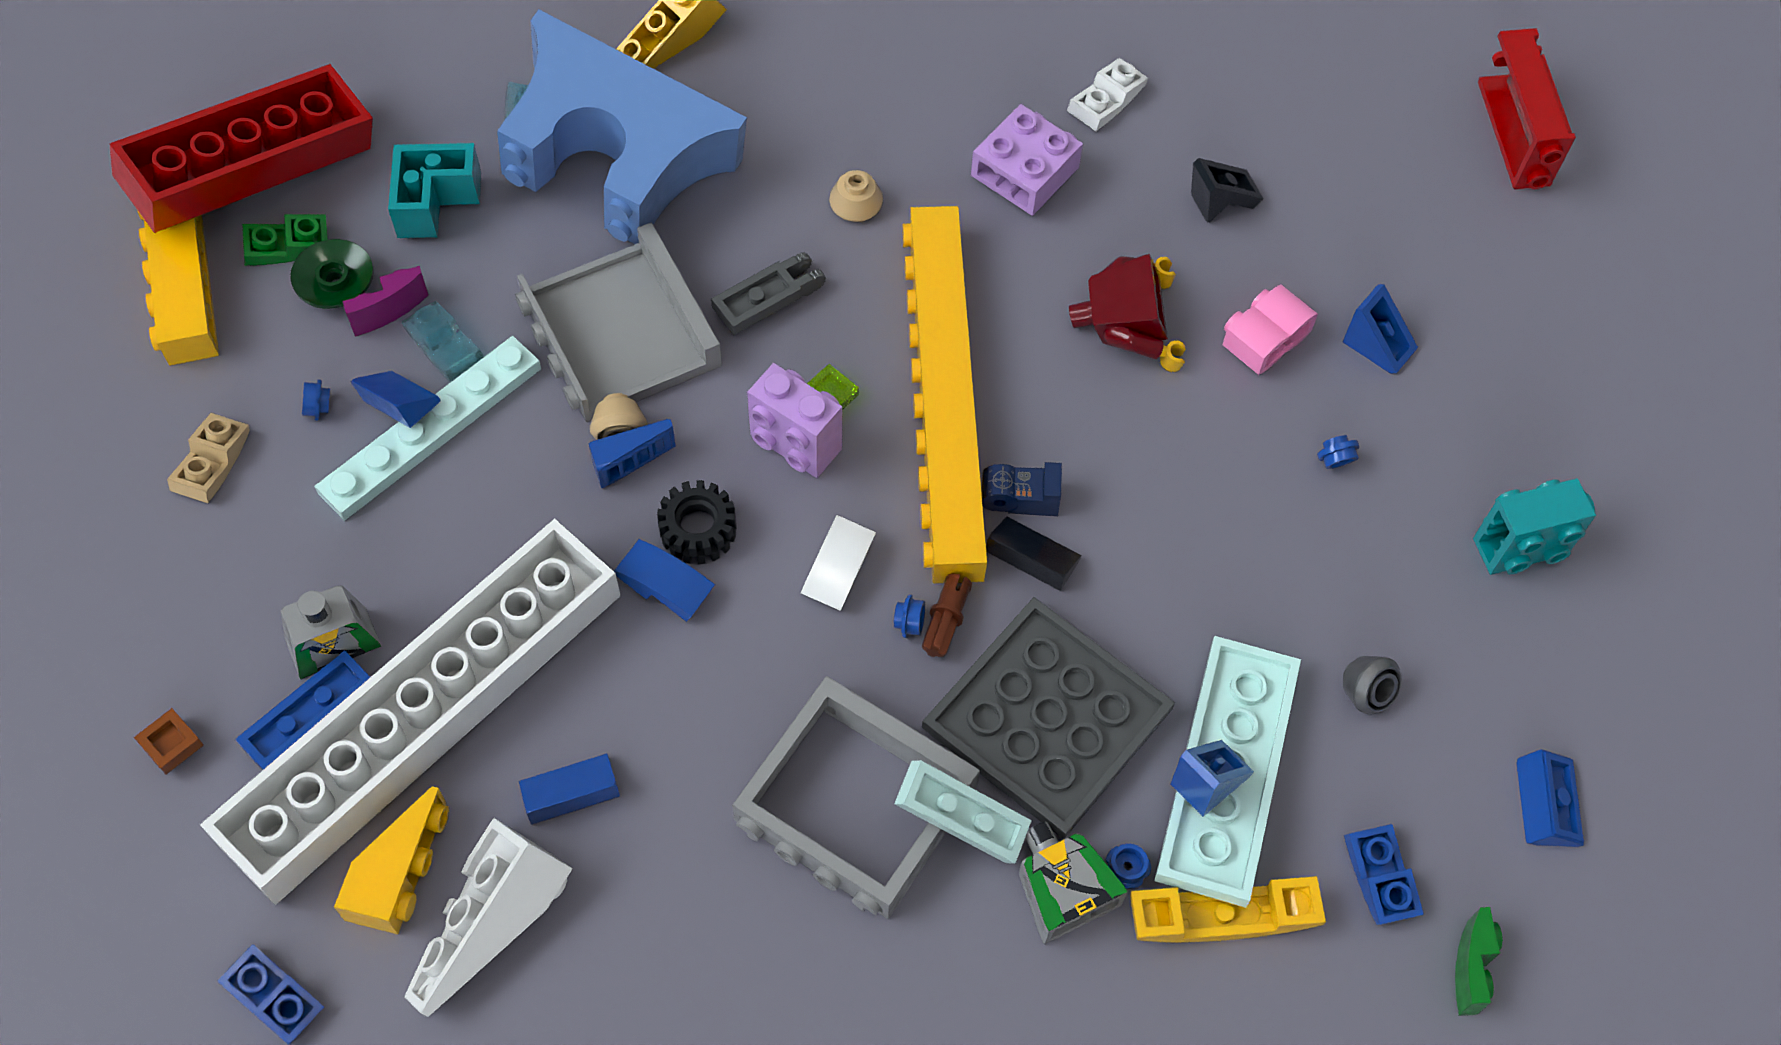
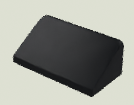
[986,516,1082,591]

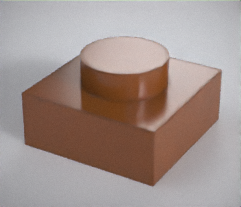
[134,708,204,775]

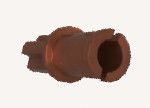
[922,573,972,657]

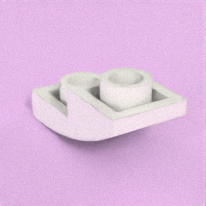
[1067,58,1148,131]
[801,515,876,611]

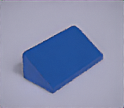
[351,371,441,428]
[1516,749,1584,847]
[519,753,620,825]

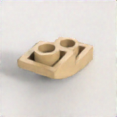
[167,413,250,503]

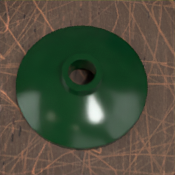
[290,239,374,309]

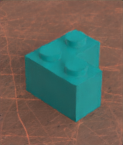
[388,143,482,238]

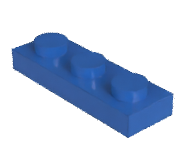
[235,650,370,770]

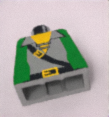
[280,586,381,679]
[1019,822,1127,945]

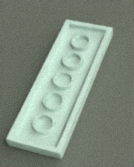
[1154,636,1301,908]

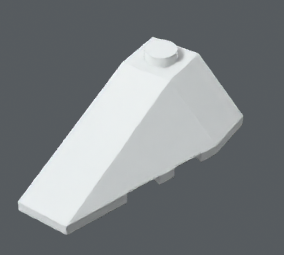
[404,818,572,1017]

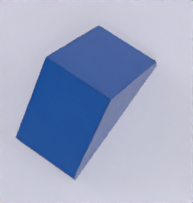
[1343,284,1418,374]
[1171,740,1254,817]

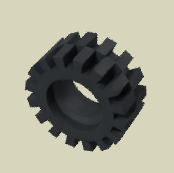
[657,480,737,565]

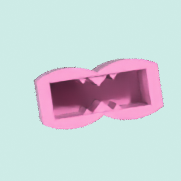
[1222,284,1318,375]

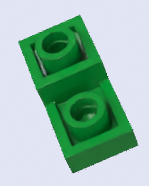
[242,214,328,266]
[1455,907,1503,1016]

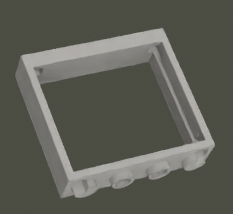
[732,676,980,919]

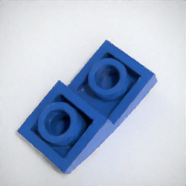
[614,539,715,621]
[1344,824,1424,925]
[217,944,324,1045]

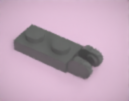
[711,252,826,335]

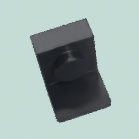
[1191,158,1264,223]

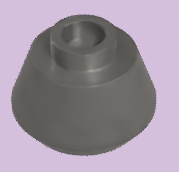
[1343,656,1402,714]

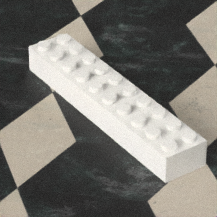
[200,518,620,905]

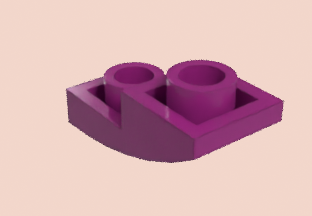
[343,266,429,337]

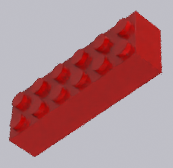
[109,64,373,233]

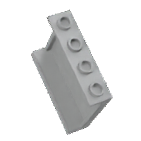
[515,222,722,422]

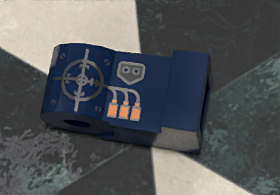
[981,462,1062,517]

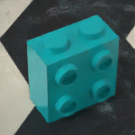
[1473,478,1596,575]

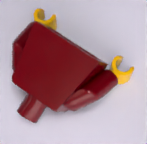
[1069,254,1186,372]

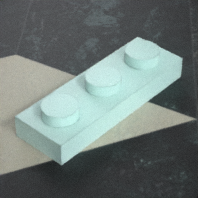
[895,760,1031,863]

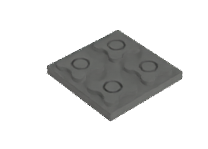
[922,597,1175,839]

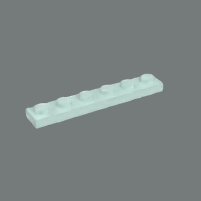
[314,335,541,521]

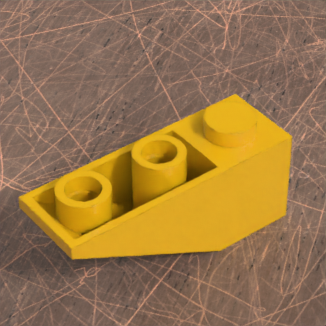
[616,0,727,69]
[334,786,449,934]

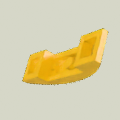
[1130,876,1326,942]

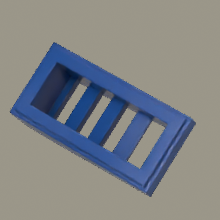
[588,419,676,488]

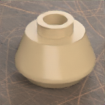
[830,170,883,222]
[590,393,648,440]

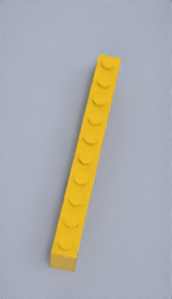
[902,206,987,583]

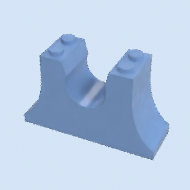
[497,9,747,244]

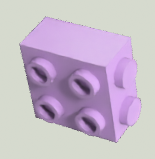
[971,104,1083,216]
[747,363,842,478]

